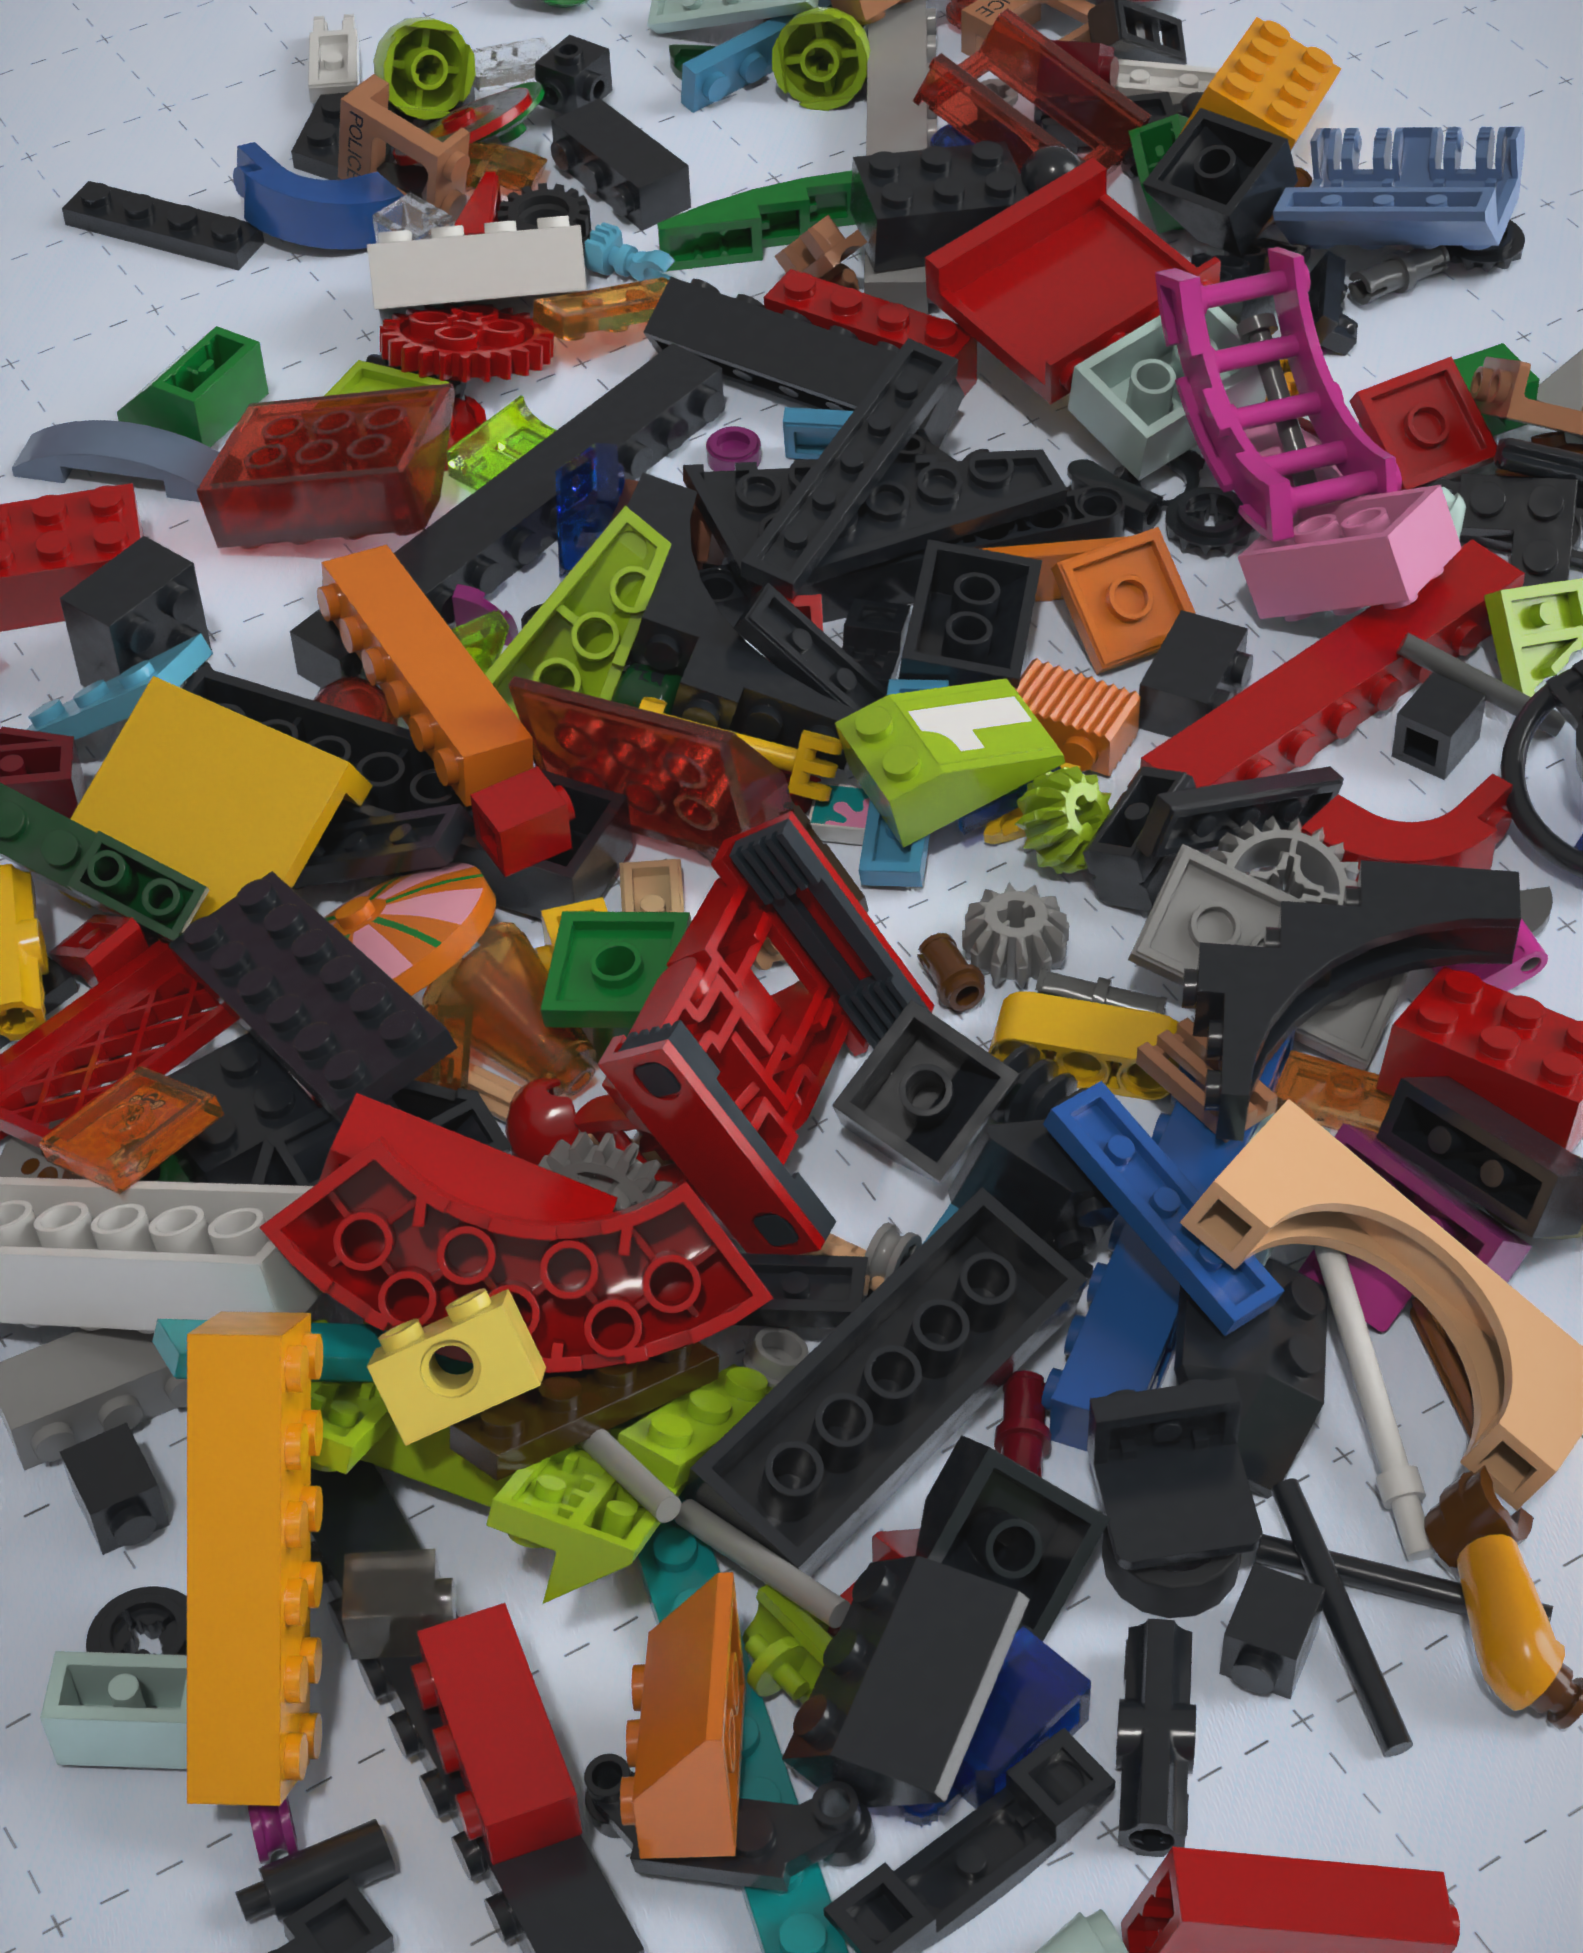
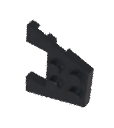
[291,82,475,205]

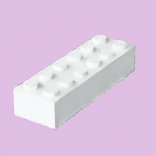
[0,1177,323,1334]

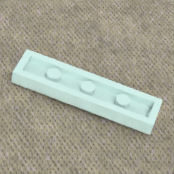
[647,0,819,34]

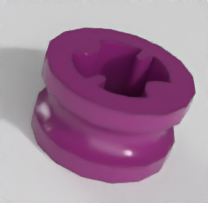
[247,1796,299,1864]

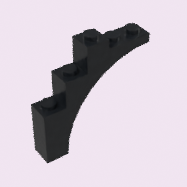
[627,472,858,771]
[1181,860,1521,1141]

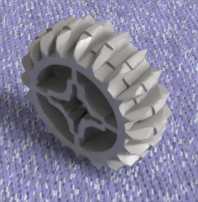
[1207,816,1359,905]

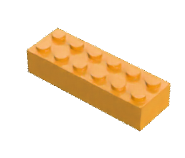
[187,1311,323,1806]

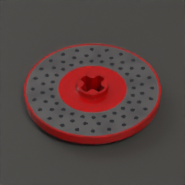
[392,88,533,166]

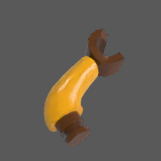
[1425,1465,1583,1730]

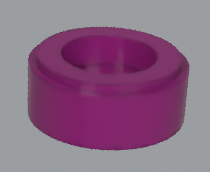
[706,426,761,471]

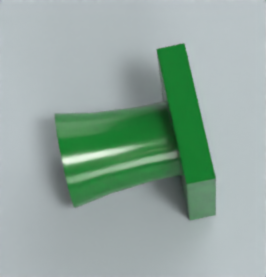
[540,911,691,1064]

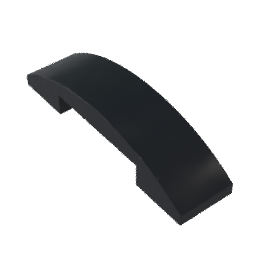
[824,1728,1116,1953]

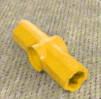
[0,864,49,1041]

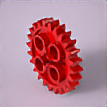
[380,303,554,383]

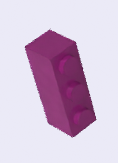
[1334,1123,1532,1283]

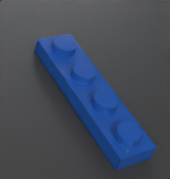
[1043,1081,1285,1336]

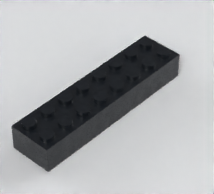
[182,666,633,919]

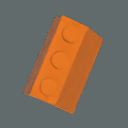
[620,1572,746,1859]

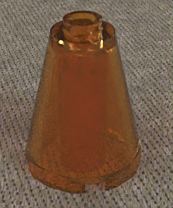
[422,922,597,1096]

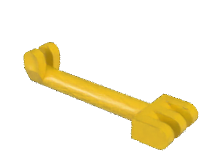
[633,697,843,801]

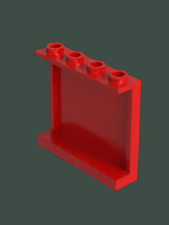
[925,157,1221,405]

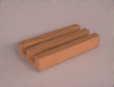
[1136,1017,1278,1143]

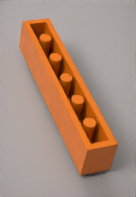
[317,545,534,807]

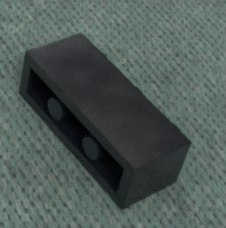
[550,98,691,231]
[1376,1076,1583,1239]

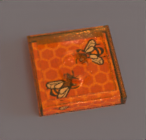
[38,1066,225,1194]

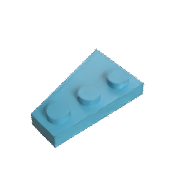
[26,633,213,740]

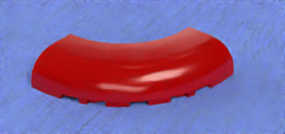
[259,1136,773,1373]

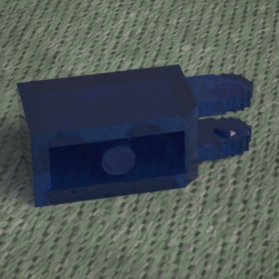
[898,1626,1091,1828]

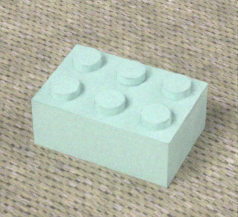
[1068,306,1266,480]

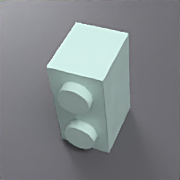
[40,1651,187,1769]

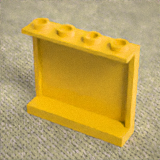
[58,676,373,944]

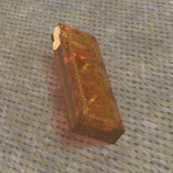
[533,277,669,341]

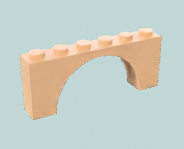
[1180,1099,1583,1511]

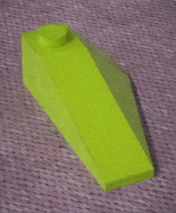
[485,506,671,766]

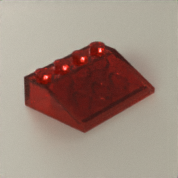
[196,383,455,549]
[508,676,795,855]

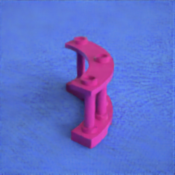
[1155,247,1402,542]

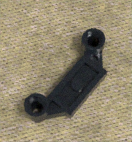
[584,1754,875,1892]

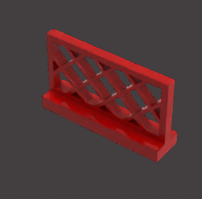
[0,940,237,1156]

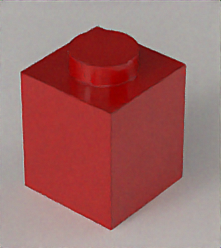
[470,766,575,877]

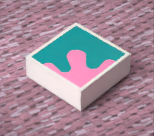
[808,782,870,845]

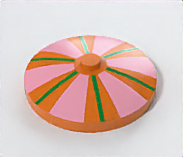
[324,863,496,996]

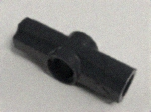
[1116,1618,1196,1857]

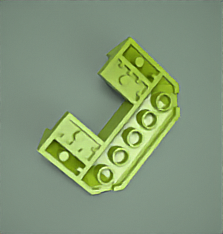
[311,1319,688,1604]

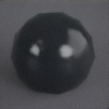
[1020,145,1083,195]

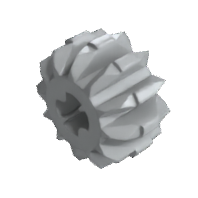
[962,882,1070,989]

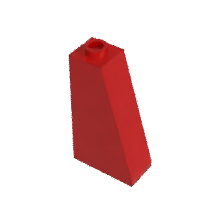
[1120,1846,1460,1953]

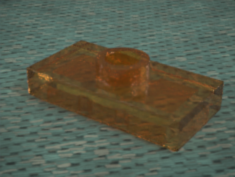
[1274,1050,1393,1134]

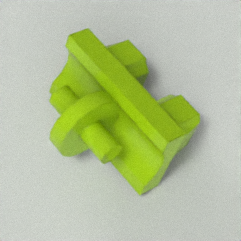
[742,1585,832,1704]

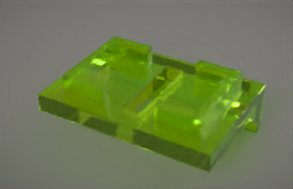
[446,395,556,491]

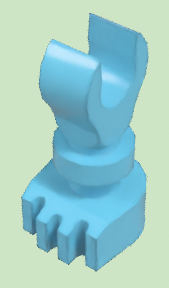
[584,222,675,292]

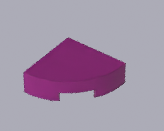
[452,584,518,646]

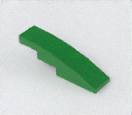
[657,170,856,272]

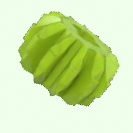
[1015,766,1112,875]

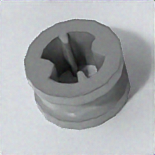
[865,1222,922,1281]

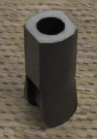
[1067,459,1163,532]

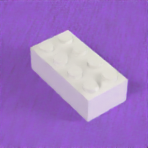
[367,216,587,310]

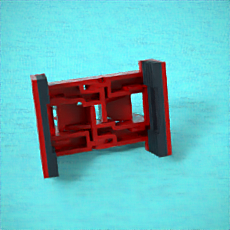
[573,811,934,1255]

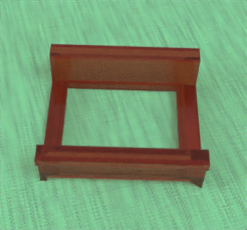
[912,8,1151,176]

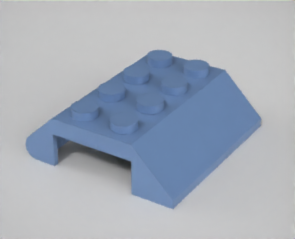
[1273,126,1525,250]

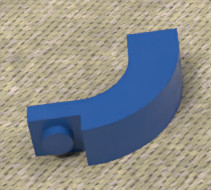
[233,142,404,249]

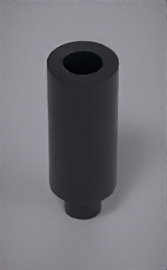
[235,1819,396,1922]

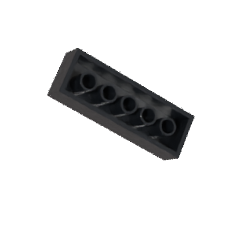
[684,1187,1088,1577]

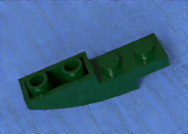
[0,783,210,942]

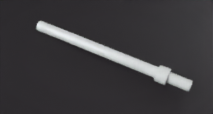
[1313,1245,1436,1561]

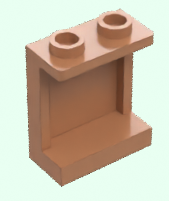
[1470,357,1583,437]

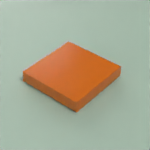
[1051,527,1196,675]

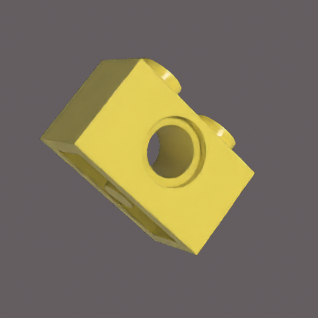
[367,1288,546,1446]

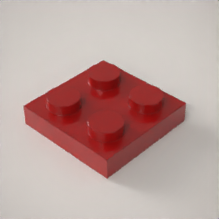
[1349,356,1497,491]

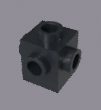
[535,34,613,115]

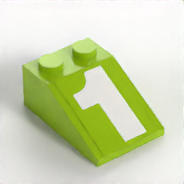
[835,678,1066,848]

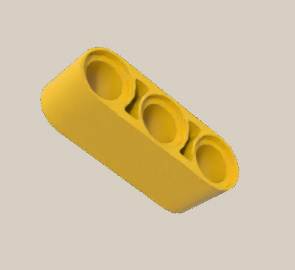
[988,991,1180,1100]

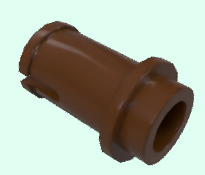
[917,933,985,1011]

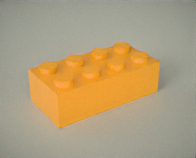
[1178,17,1342,151]

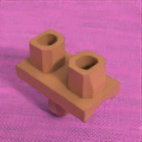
[774,215,867,291]

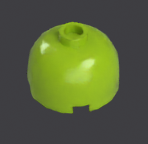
[772,6,871,111]
[373,16,476,120]

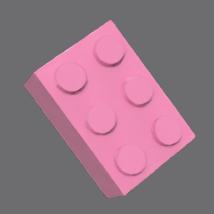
[1238,485,1462,622]

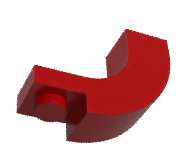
[1301,773,1513,882]

